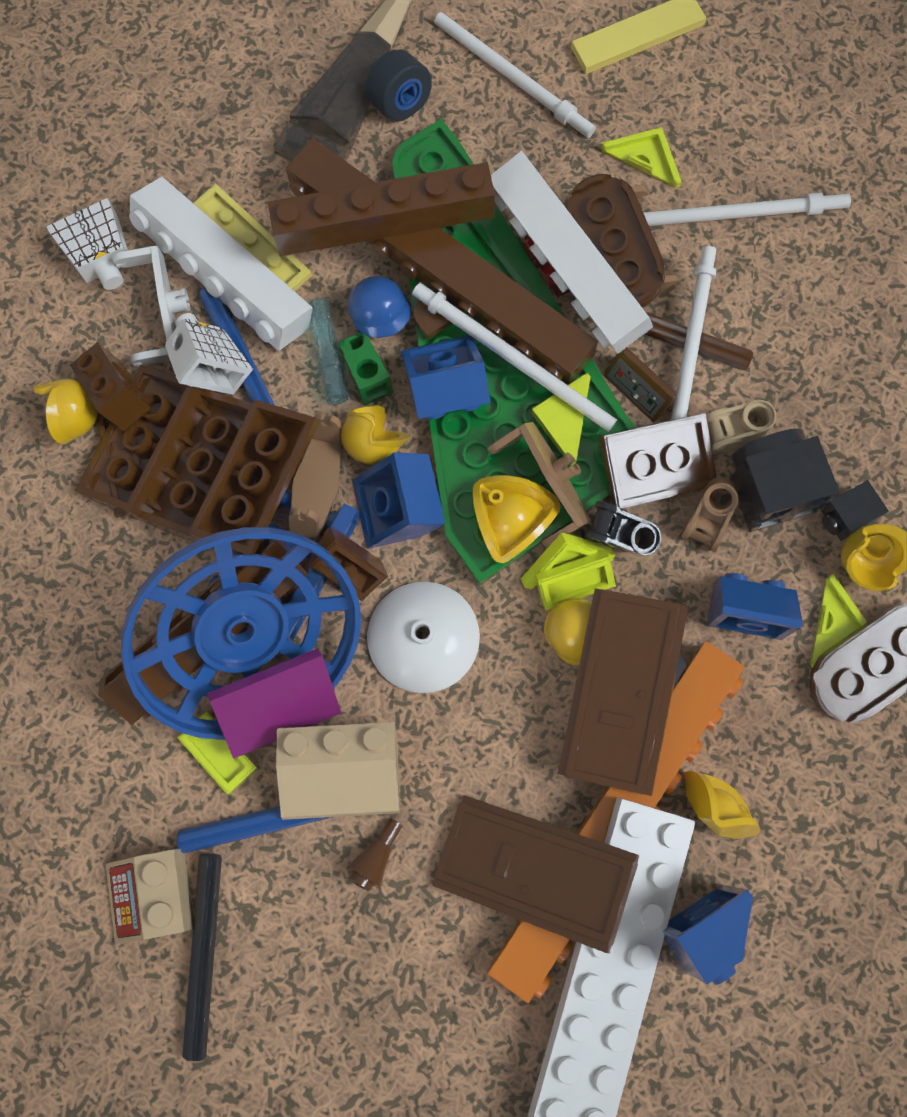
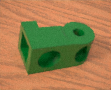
[338,332,394,406]

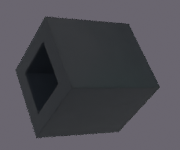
[820,480,889,541]

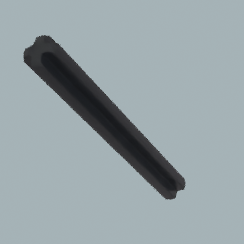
[182,853,222,1062]

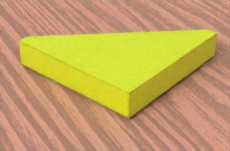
[601,127,681,188]
[531,373,590,466]
[521,532,616,590]
[810,574,867,668]

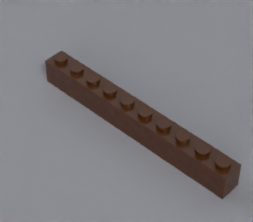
[286,138,598,385]

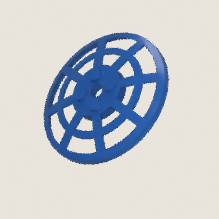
[120,527,361,740]

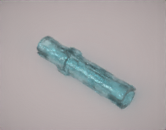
[308,298,350,405]

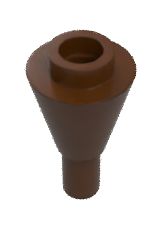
[346,818,403,892]

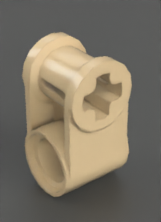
[706,400,777,455]

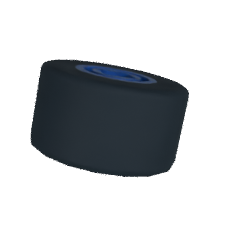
[365,49,432,122]

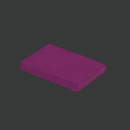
[207,648,341,759]

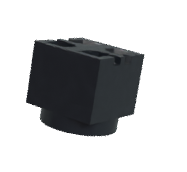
[730,429,840,532]

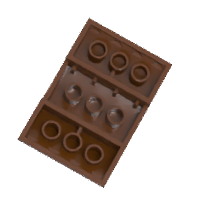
[75,365,319,555]

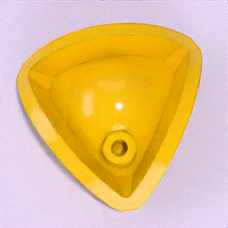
[473,475,561,563]
[684,771,761,839]

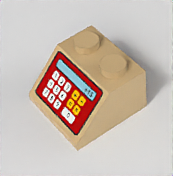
[106,849,193,944]

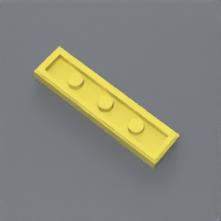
[571,0,707,75]
[193,183,312,291]

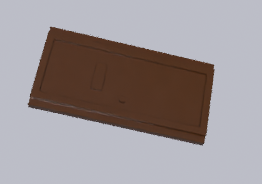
[558,588,689,796]
[433,795,640,954]

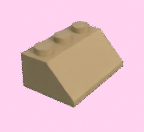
[276,722,400,820]

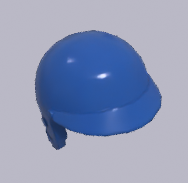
[348,276,411,338]

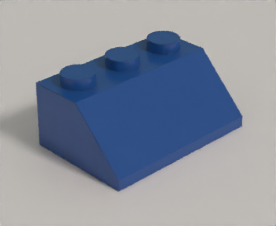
[663,885,753,985]

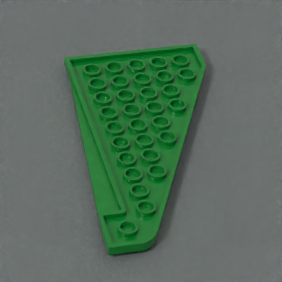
[392,118,636,586]

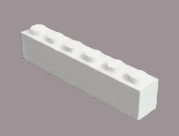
[491,150,653,354]
[129,177,313,351]

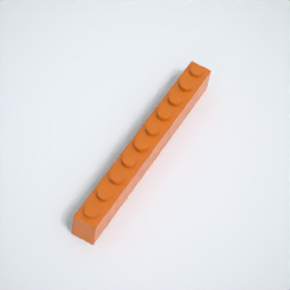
[487,641,745,1004]

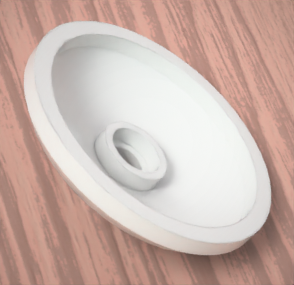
[367,582,480,693]

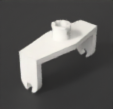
[112,245,190,366]

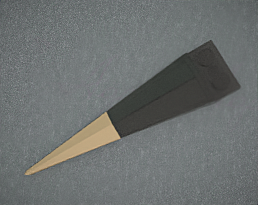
[273,0,412,161]

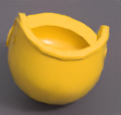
[33,379,98,445]
[340,405,411,465]
[841,524,907,591]
[544,598,592,666]

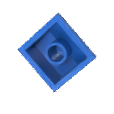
[401,335,491,419]
[352,453,445,549]
[707,573,802,640]

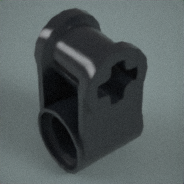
[584,501,662,555]

